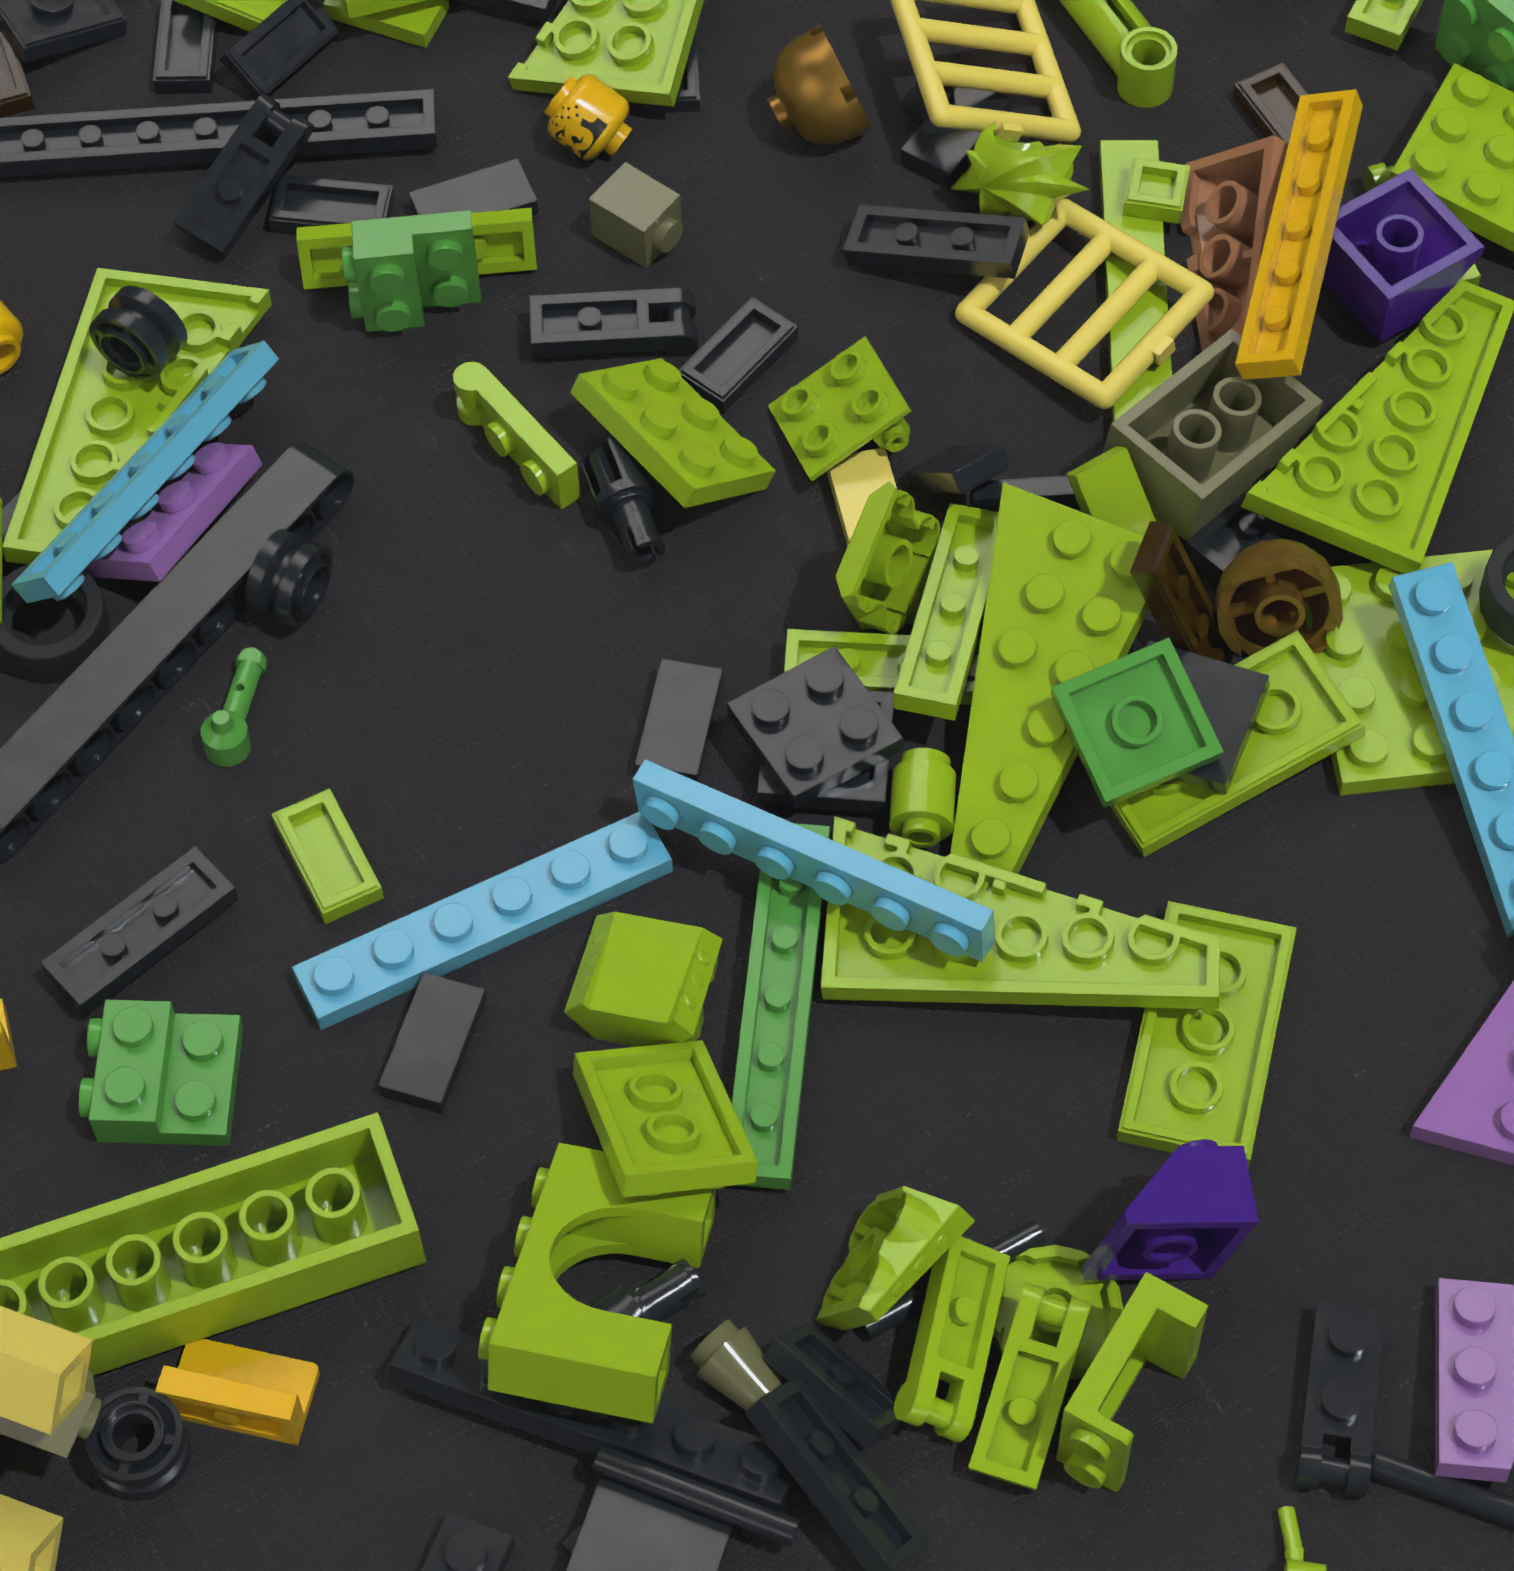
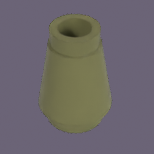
[690,1319,783,1411]

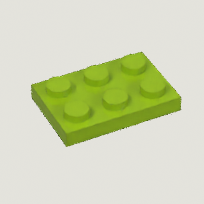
[570,358,776,508]
[573,1040,758,1198]

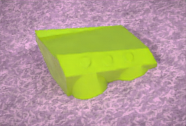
[836,481,940,634]
[564,912,723,1047]
[816,1186,975,1331]

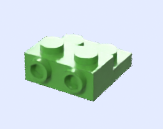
[342,210,482,332]
[79,1000,244,1146]

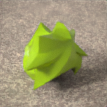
[950,121,1090,225]

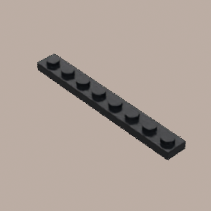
[0,89,437,177]

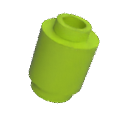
[889,748,956,848]

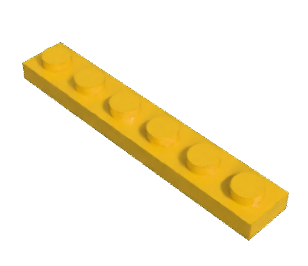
[1235,89,1363,380]

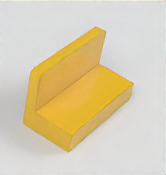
[155,1339,320,1445]

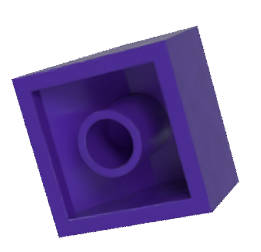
[1323,168,1484,343]
[1081,1139,1259,1281]

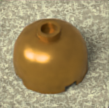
[767,25,873,145]
[1216,539,1343,656]

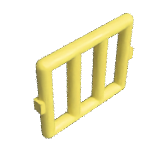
[890,0,1081,143]
[955,199,1214,409]

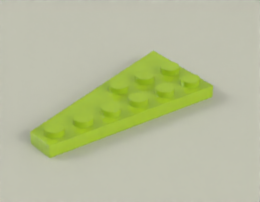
[508,0,704,107]
[2,268,272,564]
[1241,279,1514,574]
[950,482,1149,874]
[821,816,1220,1009]

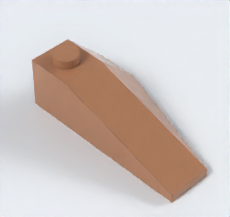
[1181,135,1288,351]

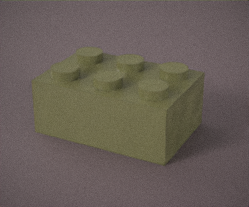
[1103,329,1323,541]

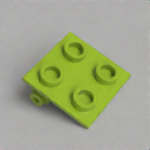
[768,336,911,481]

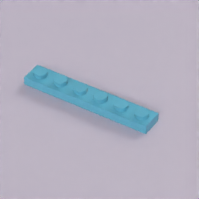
[11,341,279,603]
[1389,562,1514,937]
[632,759,995,962]
[292,812,673,1030]

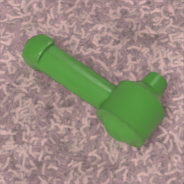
[200,647,267,767]

